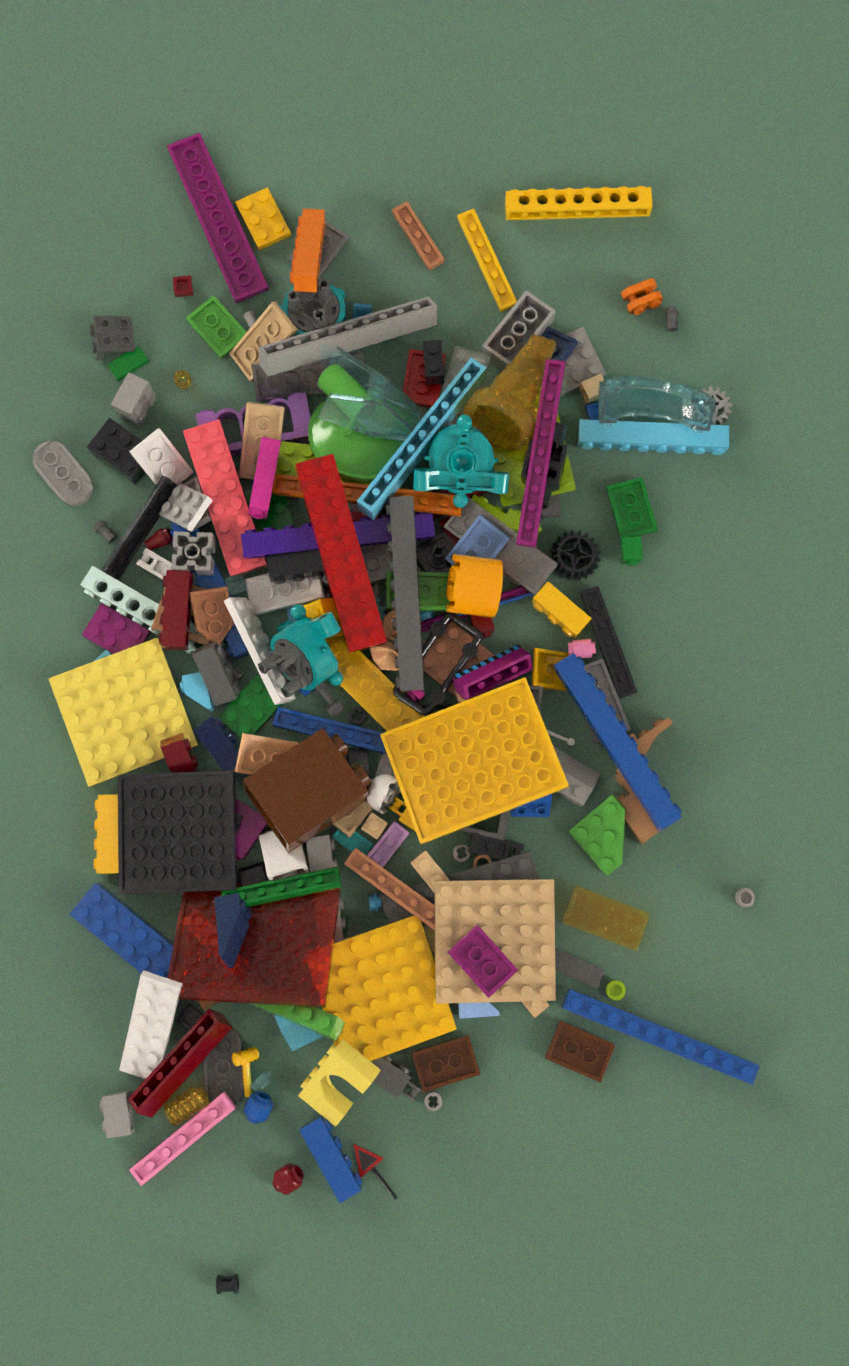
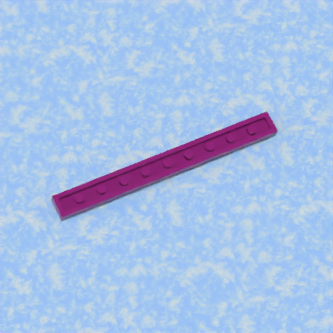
[516,359,565,548]

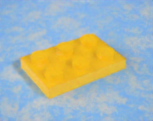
[235,187,291,250]

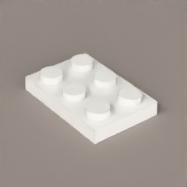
[129,428,193,485]

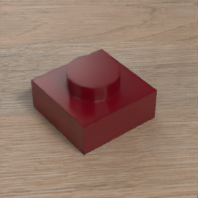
[173,275,194,297]

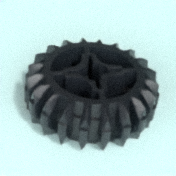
[550,530,601,581]

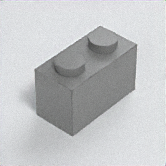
[100,1091,135,1139]

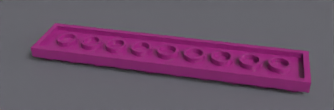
[167,132,269,304]

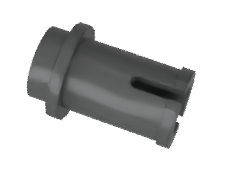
[664,306,679,332]
[93,520,118,544]

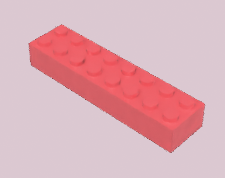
[183,419,268,578]

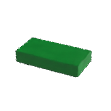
[107,345,149,381]

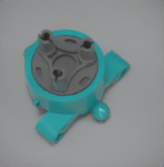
[278,278,346,336]
[258,604,343,698]

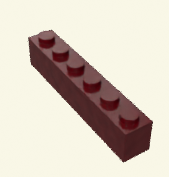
[128,1009,233,1118]

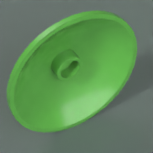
[308,364,418,482]

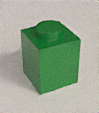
[619,536,643,566]

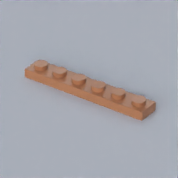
[344,848,435,930]

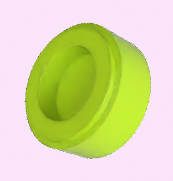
[605,980,626,1001]

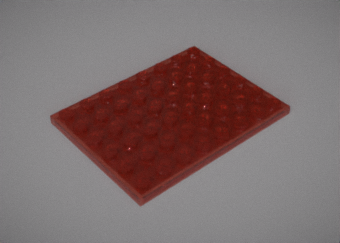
[167,883,341,1008]

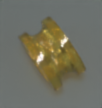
[174,370,192,389]

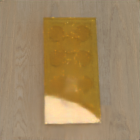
[562,886,650,951]

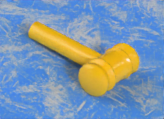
[232,1046,259,1097]

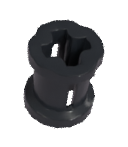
[216,1274,239,1294]

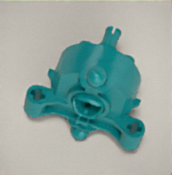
[413,415,509,508]

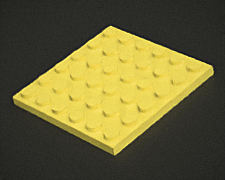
[48,638,199,787]

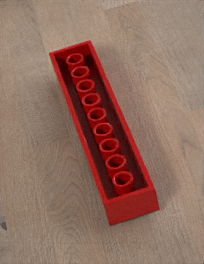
[295,454,387,654]

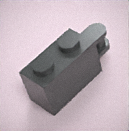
[372,1055,422,1102]

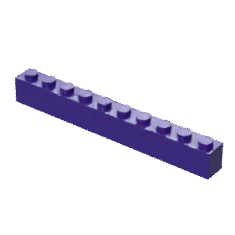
[241,512,435,559]

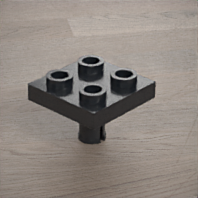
[416,531,454,573]

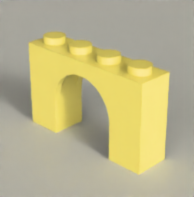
[298,1039,381,1127]

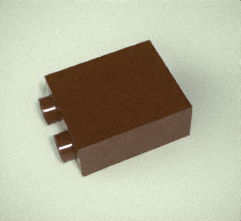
[243,728,371,854]

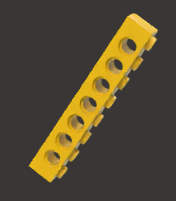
[505,186,652,220]

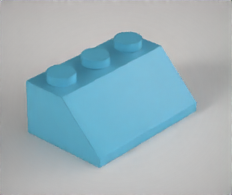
[274,995,324,1051]

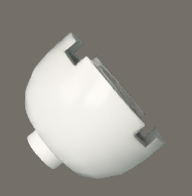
[366,774,401,814]

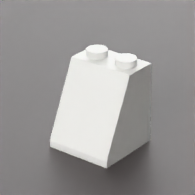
[259,831,310,881]

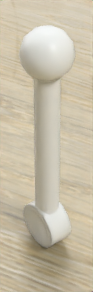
[546,729,575,746]

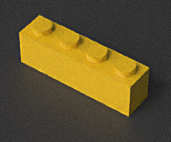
[93,794,119,874]

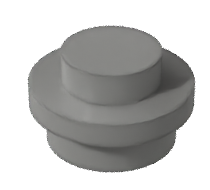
[735,888,755,908]

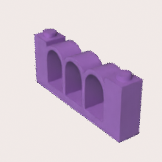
[196,392,311,457]

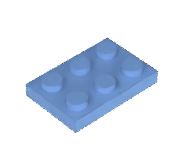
[445,514,510,566]

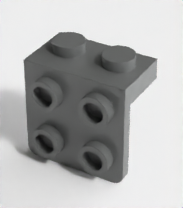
[89,316,135,360]

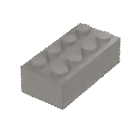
[481,290,556,376]

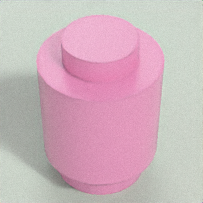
[568,639,596,659]

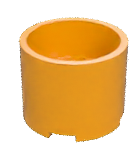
[446,554,503,618]

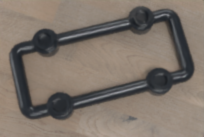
[393,612,483,716]

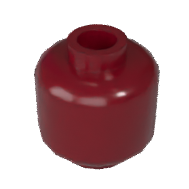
[273,1163,304,1195]

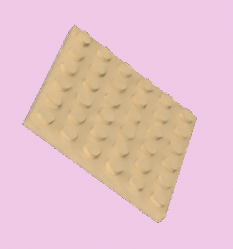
[435,879,556,1004]

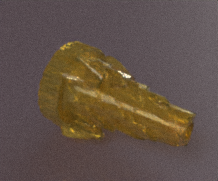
[463,334,556,451]

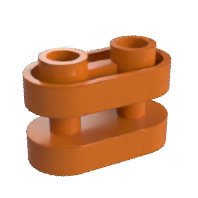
[621,278,663,315]

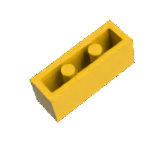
[532,582,591,639]

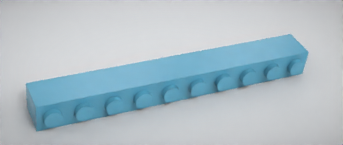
[357,358,487,521]

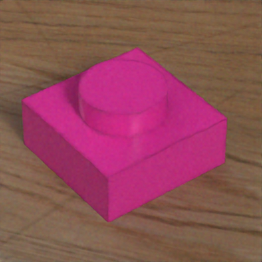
[406,691,425,702]

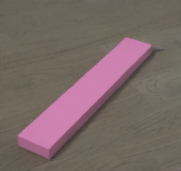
[129,1091,237,1186]

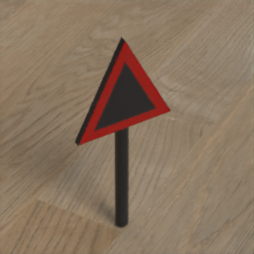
[353,1143,397,1200]

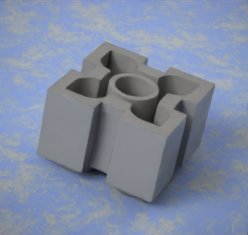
[171,531,216,576]

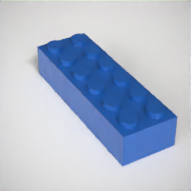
[70,883,189,979]

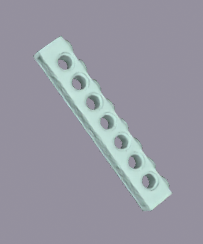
[80,566,225,654]

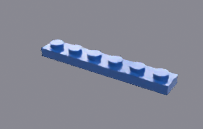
[273,707,386,754]

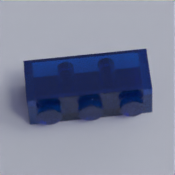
[193,716,239,773]

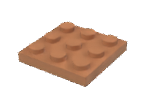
[423,621,494,698]

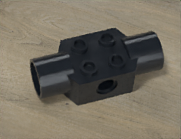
[521,422,568,509]

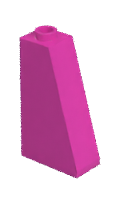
[248,437,281,519]

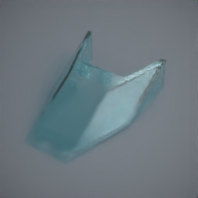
[318,346,426,441]

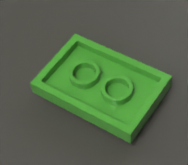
[186,295,247,360]

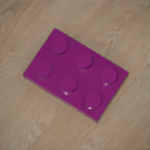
[82,603,151,654]
[447,924,518,998]

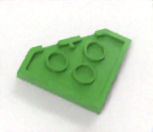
[569,794,626,876]

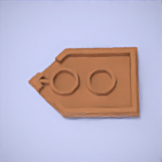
[189,586,234,646]

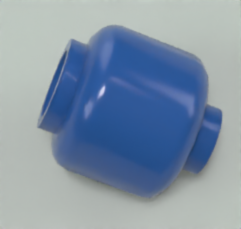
[244,1091,273,1124]

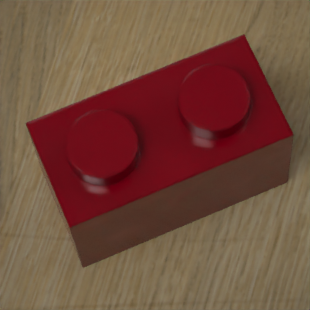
[160,733,199,773]

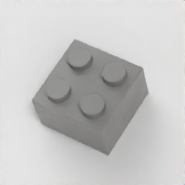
[111,372,156,427]

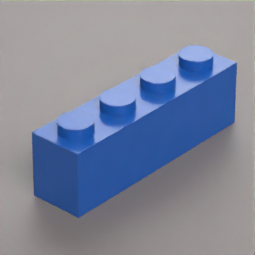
[299,1115,363,1203]

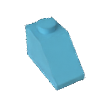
[180,672,214,712]

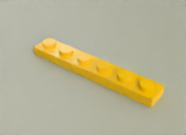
[457,208,517,312]

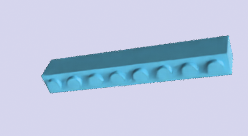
[577,419,729,455]

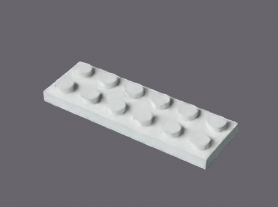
[224,597,296,705]
[119,970,182,1079]

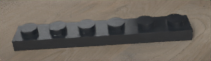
[101,475,178,580]
[580,586,638,699]

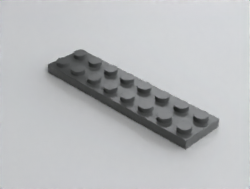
[380,851,539,924]

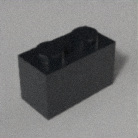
[423,340,444,385]

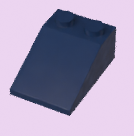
[214,893,252,969]

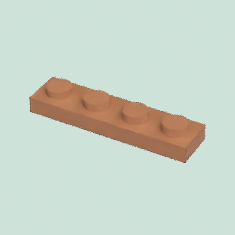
[392,201,445,271]

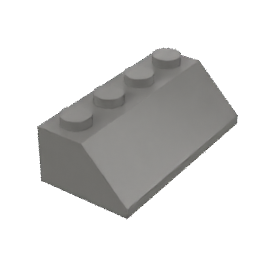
[553,746,600,807]

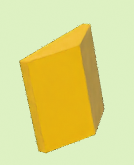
[532,648,568,691]

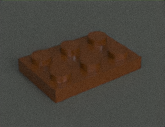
[544,1020,616,1083]
[411,1034,481,1093]

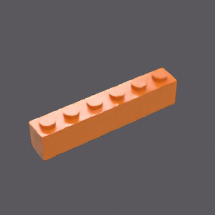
[290,209,325,292]

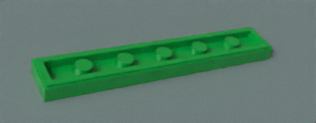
[221,866,342,907]

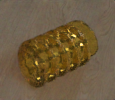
[163,1086,210,1126]

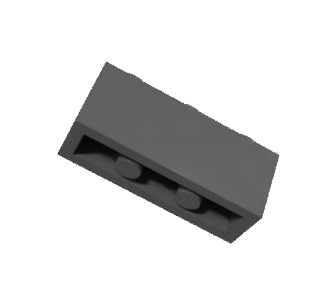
[192,641,240,706]

